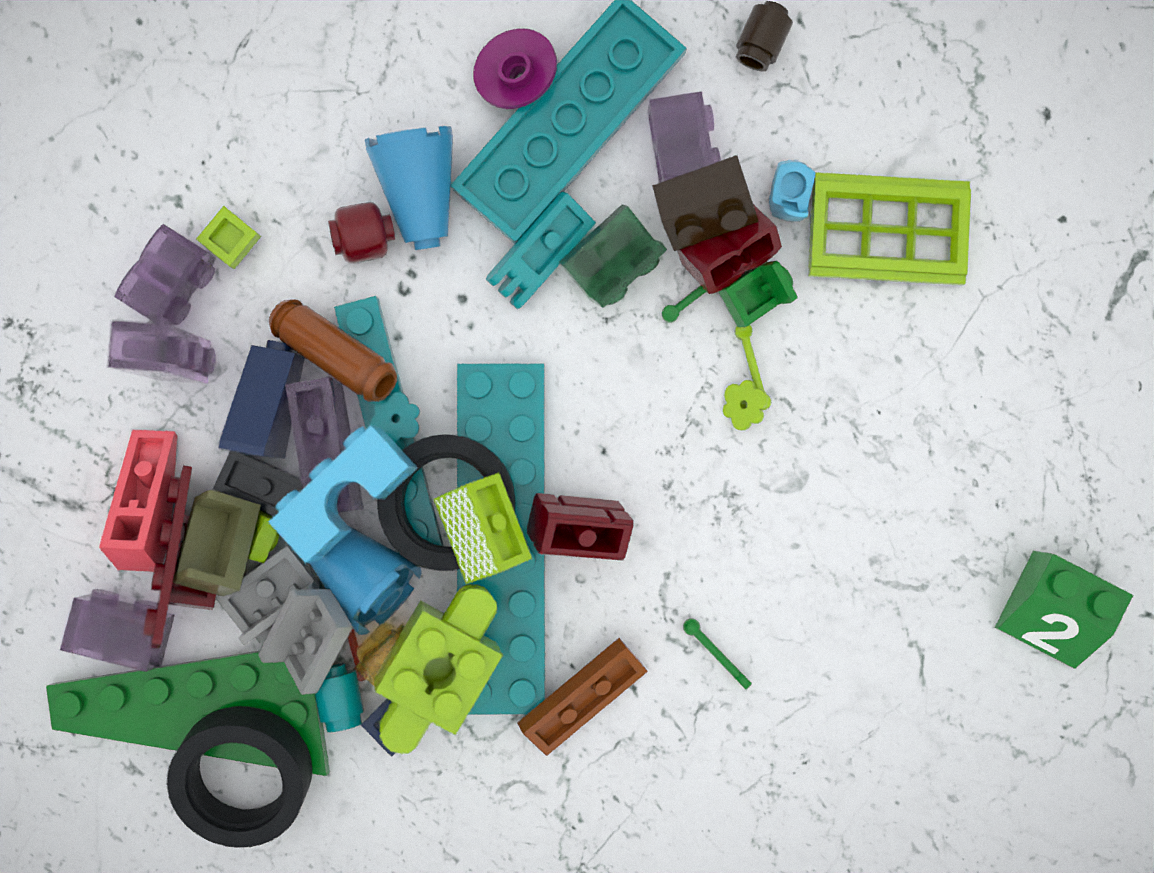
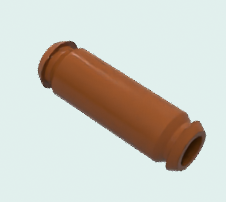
[269,299,397,402]

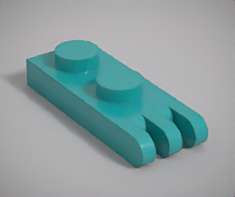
[486,191,596,309]

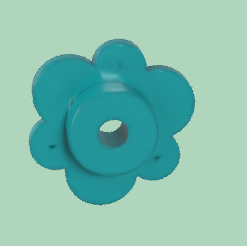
[370,392,420,443]

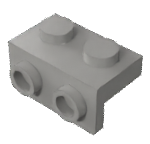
[216,544,321,645]
[258,589,353,694]

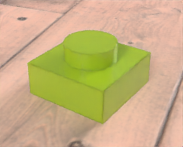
[196,206,262,269]
[248,510,279,564]

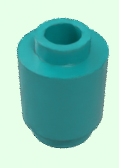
[315,663,364,733]

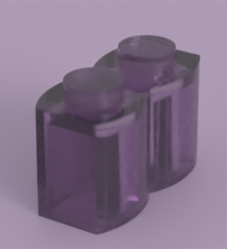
[114,224,216,330]

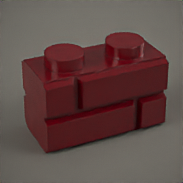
[527,493,634,561]

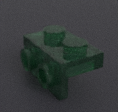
[558,204,667,308]

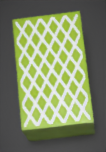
[433,473,532,584]

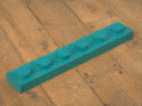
[334,296,444,554]

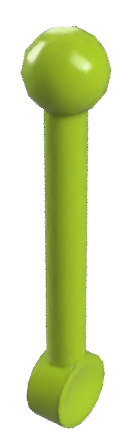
[735,325,771,410]

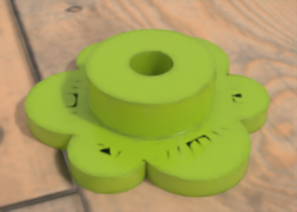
[723,380,768,430]

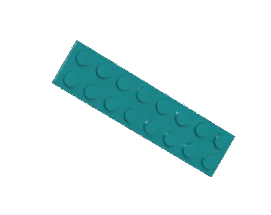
[457,364,545,715]

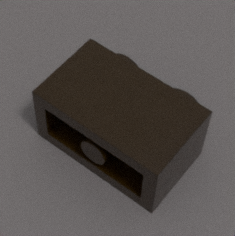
[652,155,759,251]

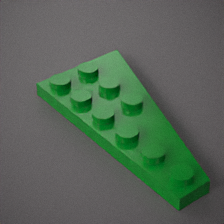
[46,651,330,776]

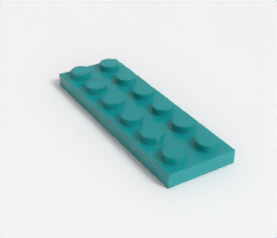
[451,0,687,244]

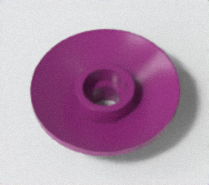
[473,28,557,109]

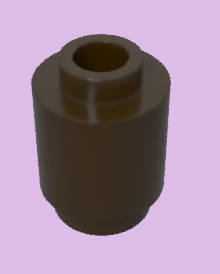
[736,1,793,72]

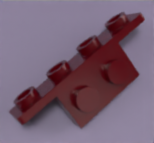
[143,465,216,649]

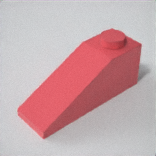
[99,430,177,572]

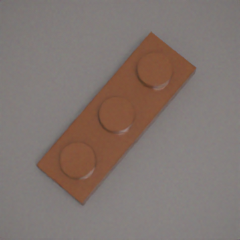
[517,638,648,756]

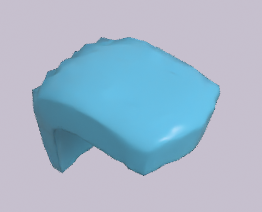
[769,160,815,222]

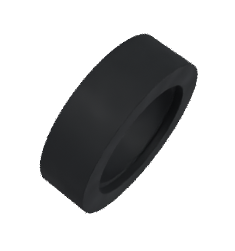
[377,434,515,571]
[167,706,312,848]

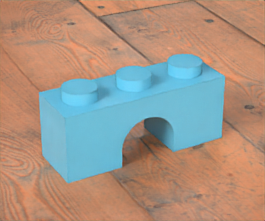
[269,425,418,563]

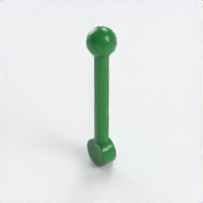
[662,286,707,323]
[683,618,752,690]

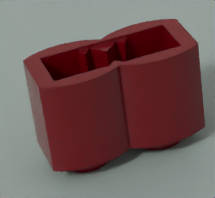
[677,204,782,294]

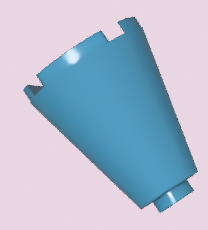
[365,126,453,250]
[310,526,422,635]

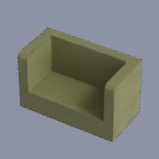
[172,490,261,596]

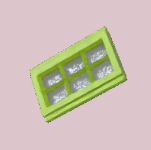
[808,172,971,285]

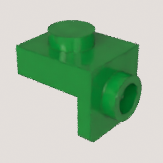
[719,261,798,328]

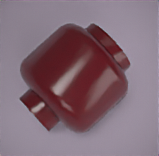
[328,202,395,264]

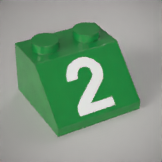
[994,551,1133,669]

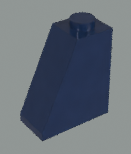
[218,340,305,459]

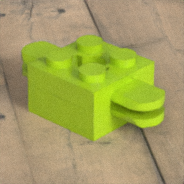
[374,584,503,754]

